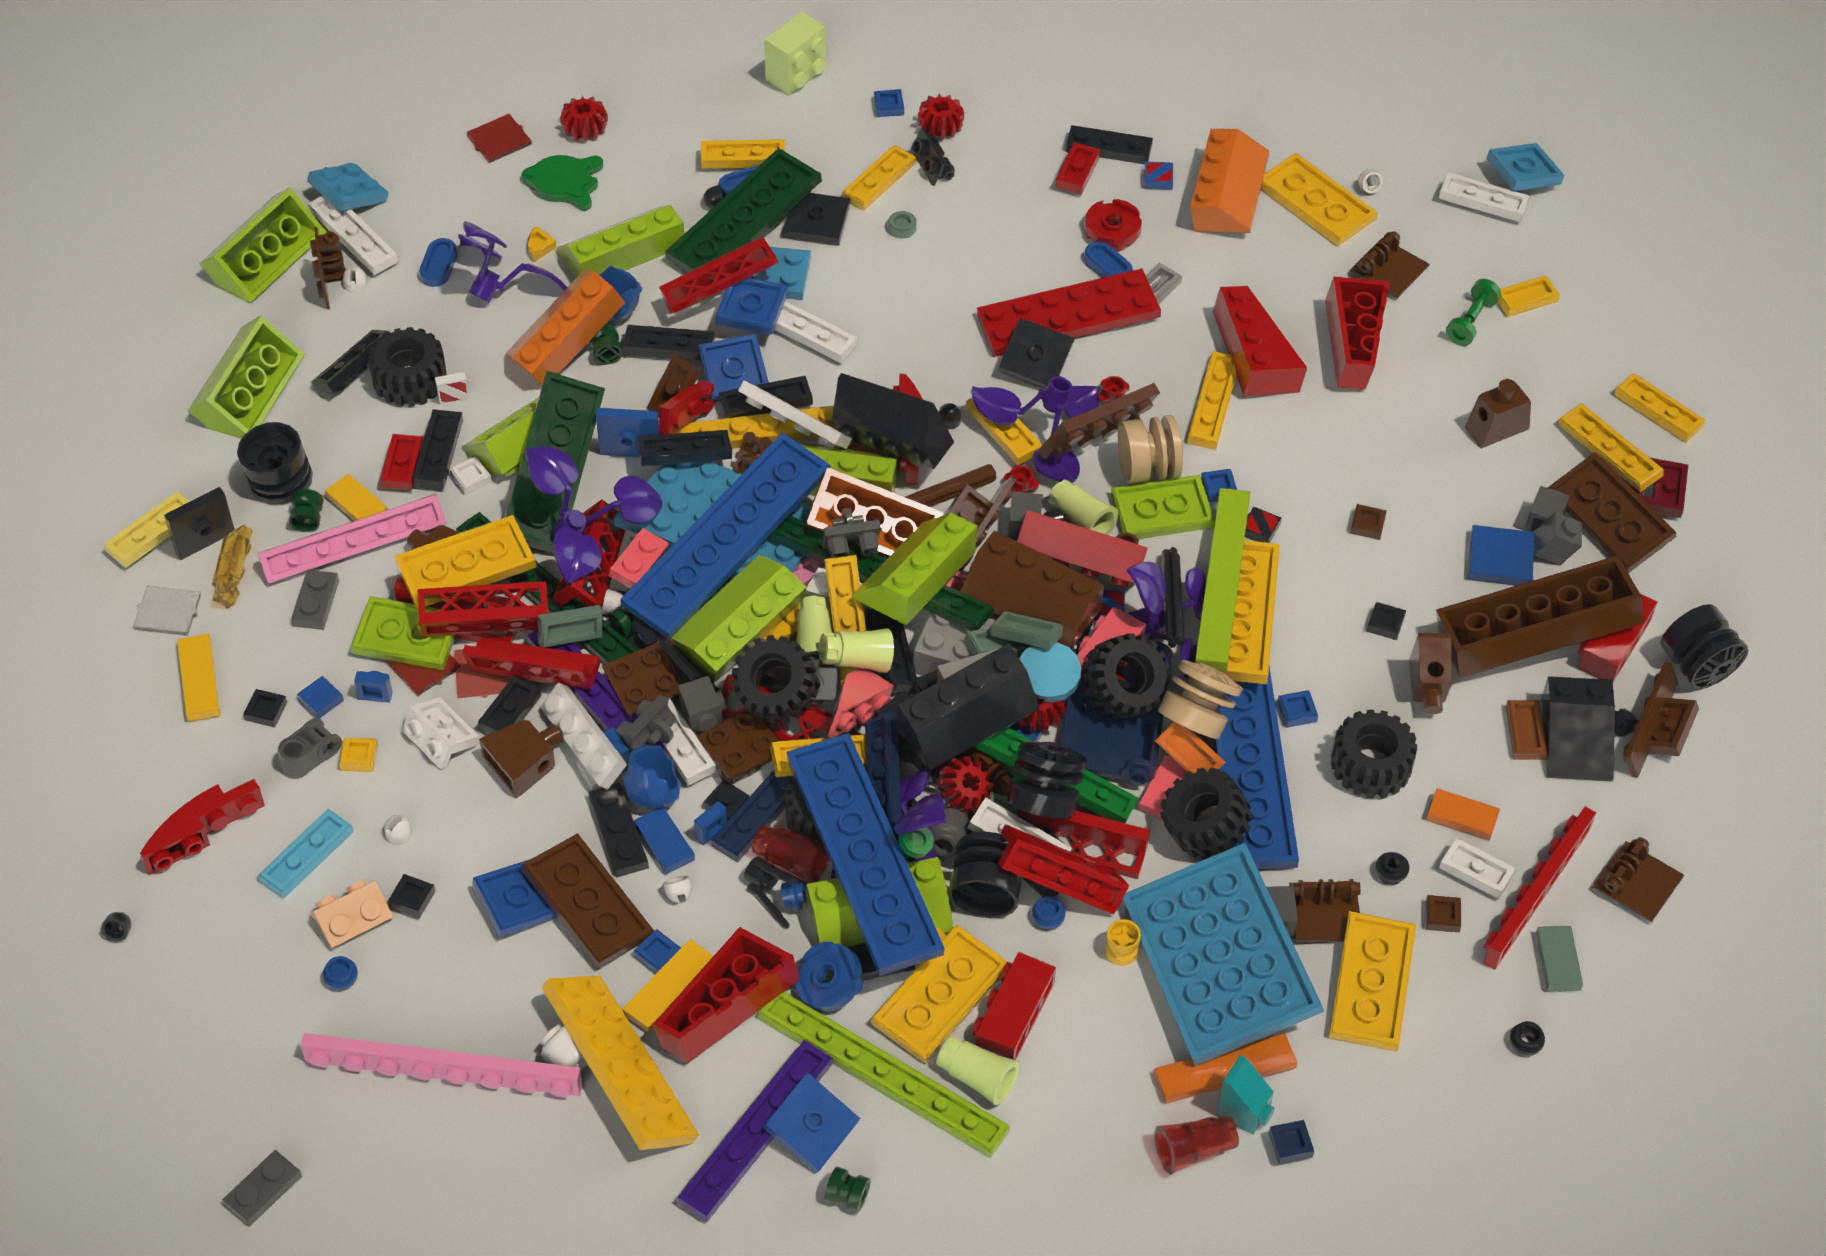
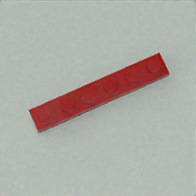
[1483,806,1597,970]

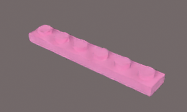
[257,494,446,583]

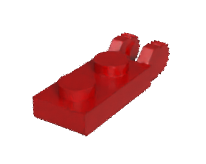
[660,381,714,435]

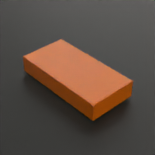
[1155,721,1225,773]
[1426,788,1500,840]

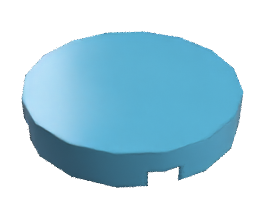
[1019,642,1081,703]

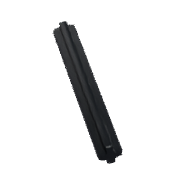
[1161,547,1185,648]

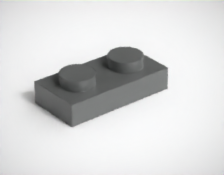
[291,569,339,630]
[222,1150,302,1227]

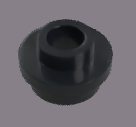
[1376,852,1410,885]
[1509,1021,1545,1055]

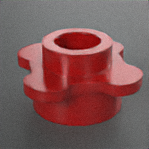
[1098,376,1130,402]
[1003,465,1039,493]

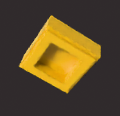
[339,738,378,772]

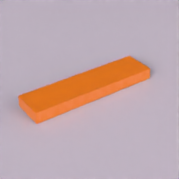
[1154,1033,1298,1104]

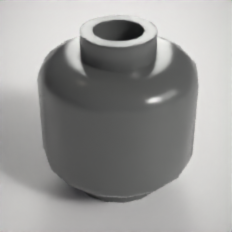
[927,808,970,857]

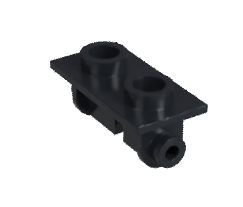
[911,127,955,186]

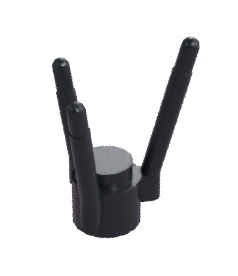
[744,856,809,928]

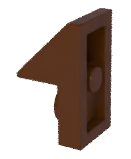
[648,355,701,415]

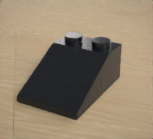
[1541,676,1615,782]

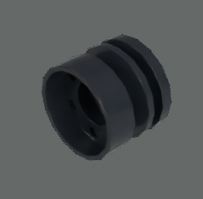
[237,422,313,504]
[1661,604,1749,689]
[1007,741,1087,818]
[948,832,1022,918]

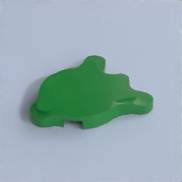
[522,155,604,211]

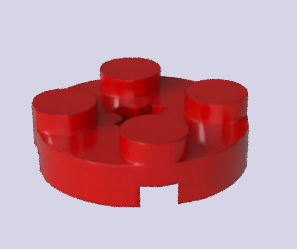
[1085,199,1142,252]

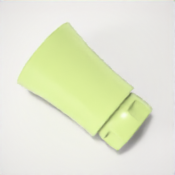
[1048,479,1118,535]
[796,595,833,657]
[818,628,894,673]
[936,1037,1020,1106]

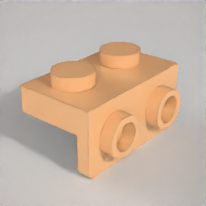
[311,879,393,949]

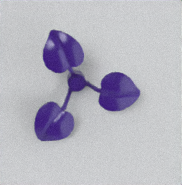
[457,221,567,303]
[971,376,1100,483]
[524,446,662,584]
[1126,561,1207,678]
[831,768,947,879]

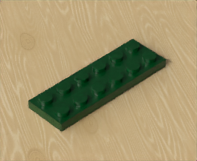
[665,148,822,272]
[505,371,605,554]

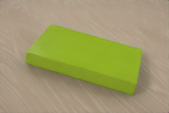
[1110,475,1215,539]
[351,596,456,670]

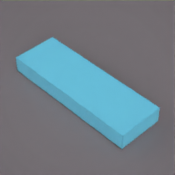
[258,809,354,899]

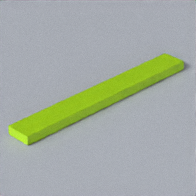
[1195,488,1251,671]
[758,992,1010,1158]

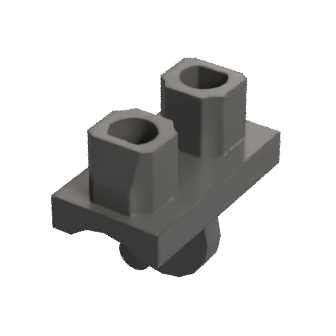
[821,508,881,558]
[617,695,677,752]

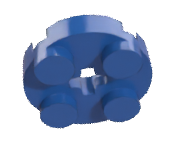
[795,942,864,1013]

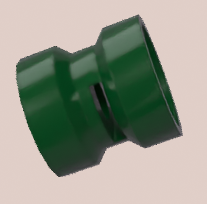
[590,323,623,365]
[289,489,324,532]
[608,607,648,638]
[824,1166,871,1212]

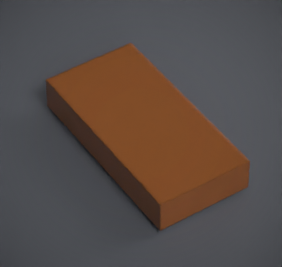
[1505,700,1548,760]

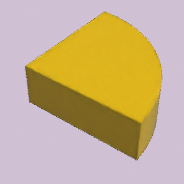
[528,226,557,262]

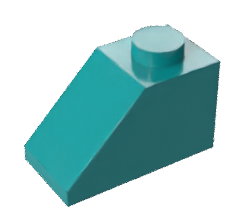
[1216,1055,1275,1135]

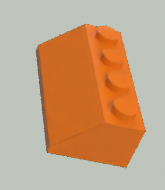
[1190,128,1269,233]
[505,268,626,386]
[806,467,943,557]

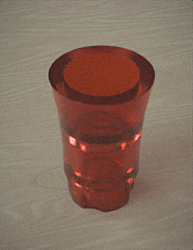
[752,824,830,883]
[1154,1116,1239,1175]

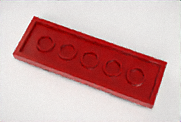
[977,268,1161,357]

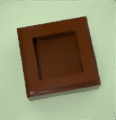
[1350,504,1387,540]
[1425,895,1461,933]

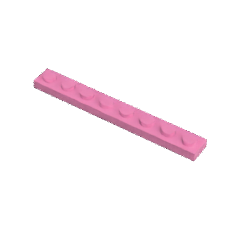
[300,1033,582,1097]

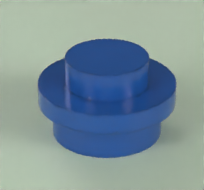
[781,877,807,911]
[1032,896,1066,929]
[323,956,358,990]

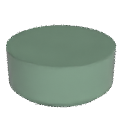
[888,211,916,239]

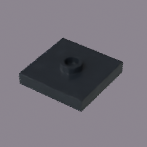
[783,193,850,246]
[998,318,1075,390]
[164,487,235,561]

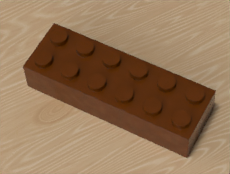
[1436,555,1643,678]

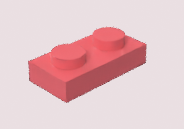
[608,528,669,589]

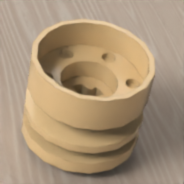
[1118,415,1183,484]
[1158,660,1243,739]

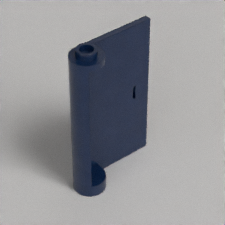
[1060,642,1173,784]

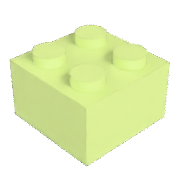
[764,12,827,95]

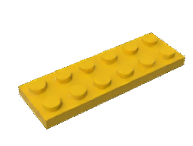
[1219,540,1280,684]
[542,975,699,1150]

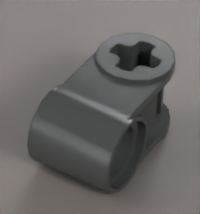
[278,718,342,779]

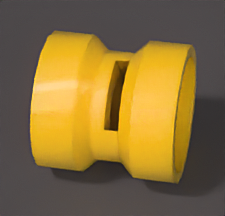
[1105,919,1141,966]

